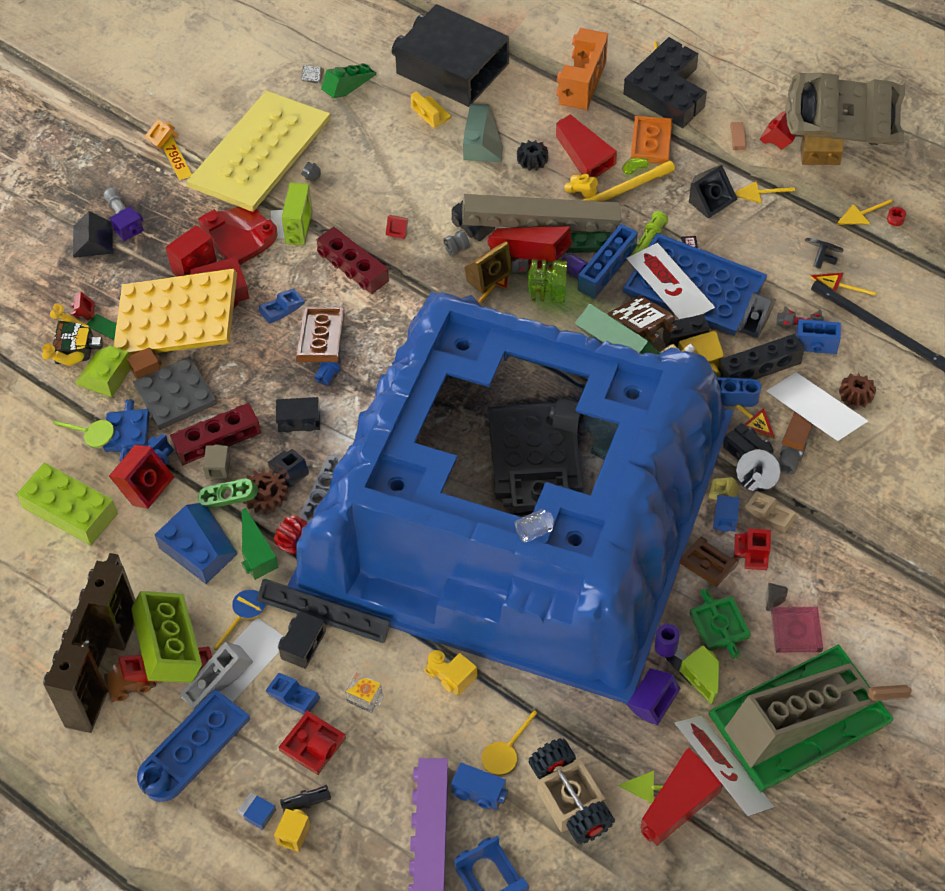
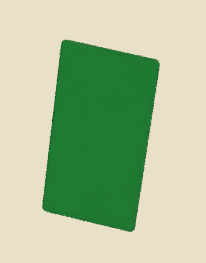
[86,314,117,340]

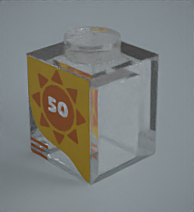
[345,673,384,713]

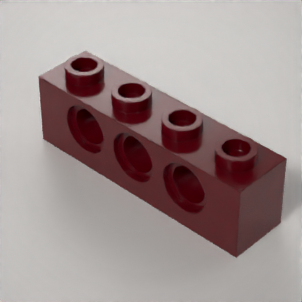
[316,226,389,294]
[170,403,261,466]

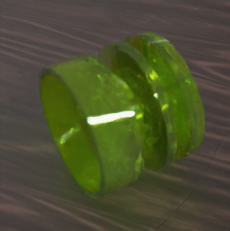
[528,259,567,303]

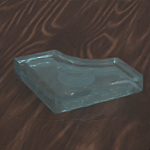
[583,416,619,460]

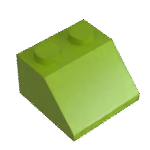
[75,345,131,397]

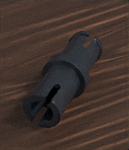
[280,785,331,814]

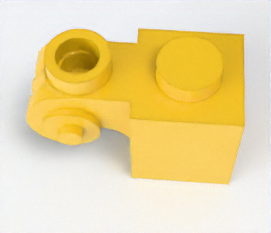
[424,650,477,696]

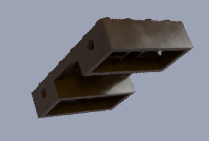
[43,553,136,733]

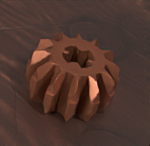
[839,372,876,409]

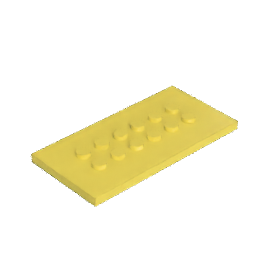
[186,90,331,212]

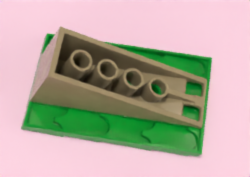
[708,644,894,792]

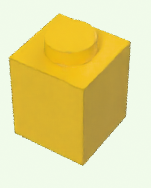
[274,809,311,852]

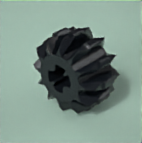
[517,140,548,171]

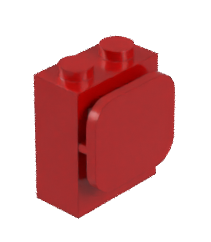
[190,257,250,308]

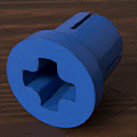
[314,362,340,386]

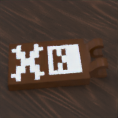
[607,296,677,342]

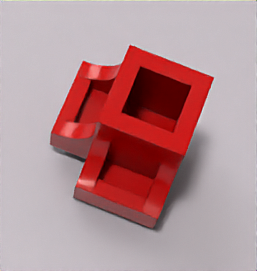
[760,111,796,150]
[734,528,771,571]

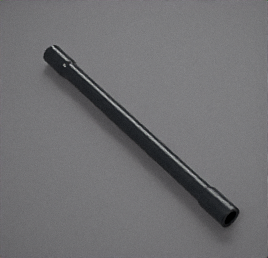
[811,280,945,372]

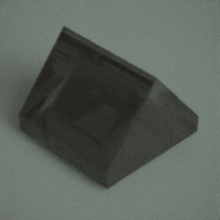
[302,65,324,84]
[766,583,788,612]

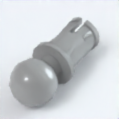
[104,188,126,214]

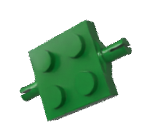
[689,588,751,659]

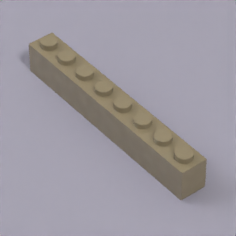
[462,194,622,233]

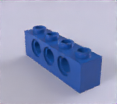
[578,224,638,299]

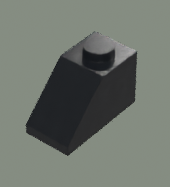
[738,292,776,338]

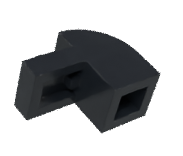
[267,449,309,487]

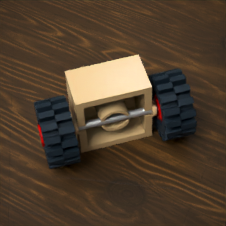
[528,738,615,844]

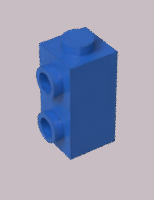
[451,763,508,810]

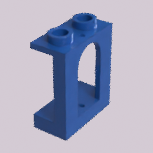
[454,836,529,891]

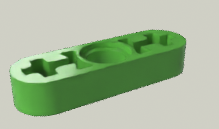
[198,479,258,508]

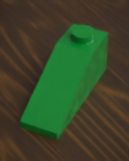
[241,508,279,580]

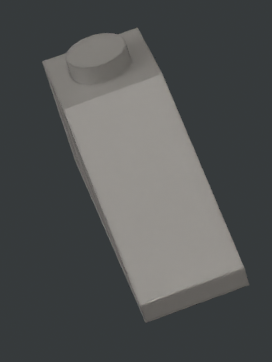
[180,642,253,710]

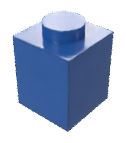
[713,495,740,532]

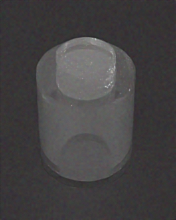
[515,509,554,543]

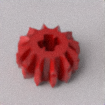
[274,515,308,554]

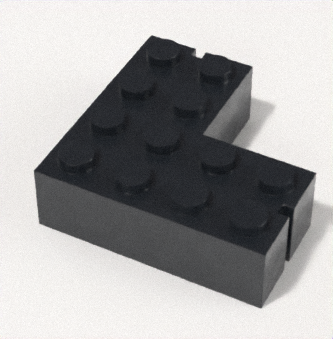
[623,37,707,129]

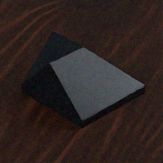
[689,165,737,218]

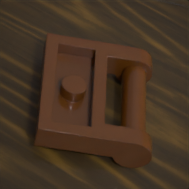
[679,536,739,587]

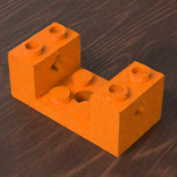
[556,27,608,110]

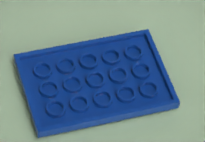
[623,233,767,336]

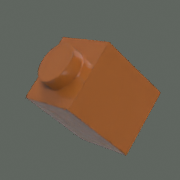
[127,347,162,380]

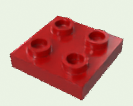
[279,710,346,775]

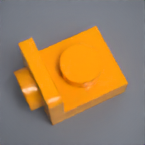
[144,119,178,149]

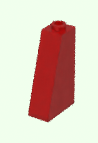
[556,114,617,178]
[488,227,572,262]
[640,748,723,846]

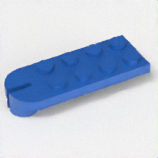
[137,689,250,802]

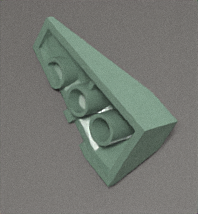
[463,103,503,162]

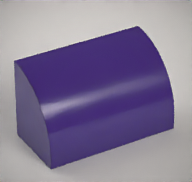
[627,668,681,725]

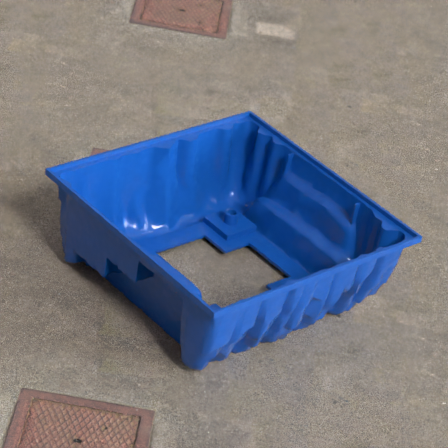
[287,292,733,704]

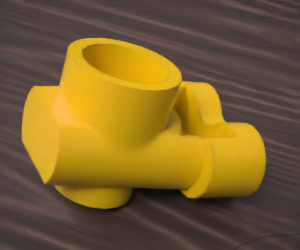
[564,174,598,198]

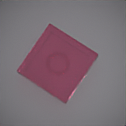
[771,607,823,653]

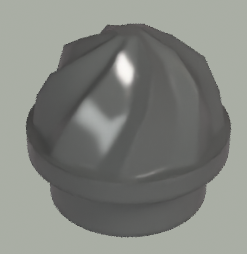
[301,162,321,181]

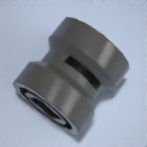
[443,230,470,256]

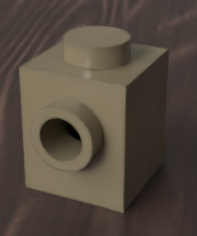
[203,445,231,480]

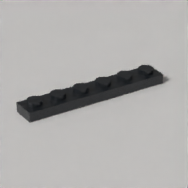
[256,579,391,643]

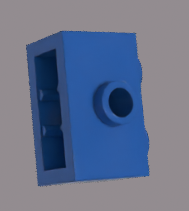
[795,319,841,354]

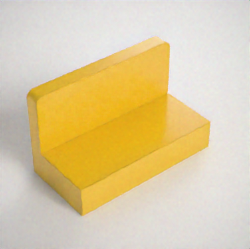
[411,91,451,128]

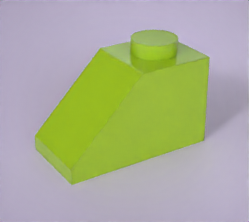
[680,646,719,705]

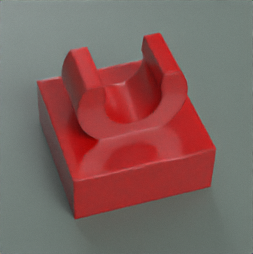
[386,215,408,239]
[70,292,95,321]

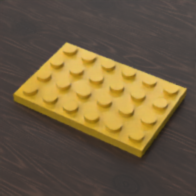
[114,269,237,356]

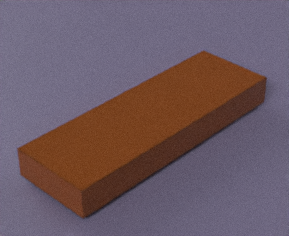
[782,411,813,451]

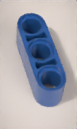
[717,378,762,407]

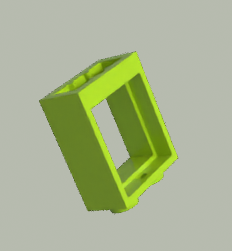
[281,183,313,246]

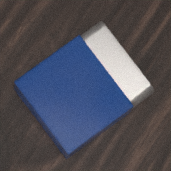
[237,793,276,830]

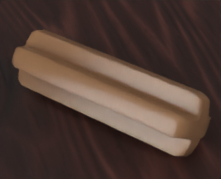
[868,685,912,701]

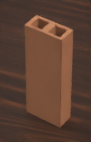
[730,122,746,150]

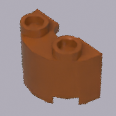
[104,663,156,703]

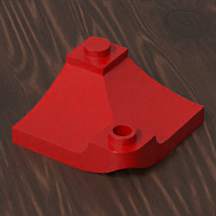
[198,207,278,265]

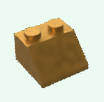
[800,135,844,165]
[464,242,512,293]

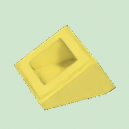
[709,477,739,500]

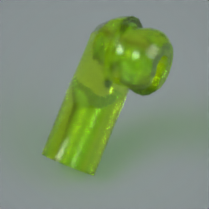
[622,158,648,175]

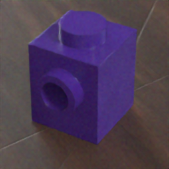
[110,206,144,242]

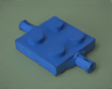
[103,399,150,462]

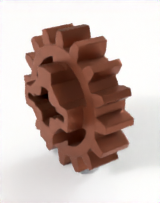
[240,469,288,514]

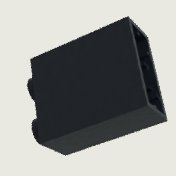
[392,4,509,107]

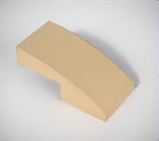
[745,491,796,533]

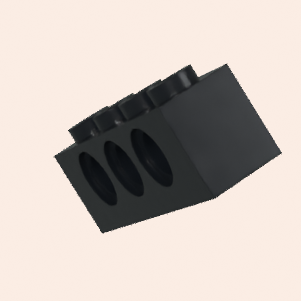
[718,333,805,380]

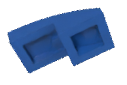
[258,288,305,324]
[265,673,320,714]

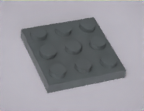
[133,356,217,430]

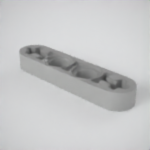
[300,454,342,523]

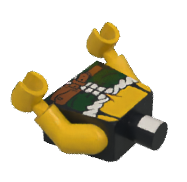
[42,303,103,366]

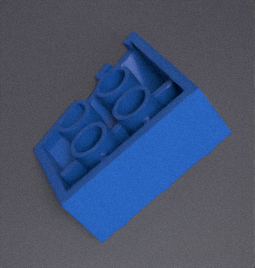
[154,503,237,584]

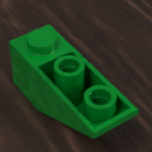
[321,63,377,98]

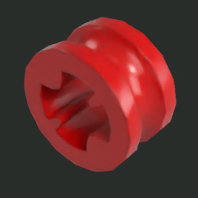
[887,207,906,226]

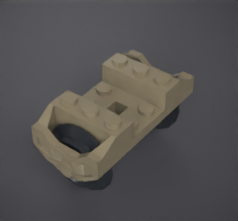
[785,73,905,146]

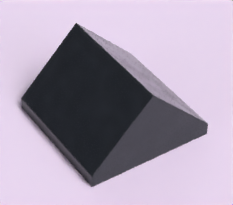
[73,211,113,258]

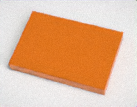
[630,116,672,164]

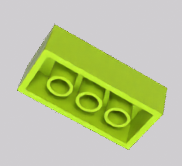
[16,462,118,546]
[131,591,202,683]

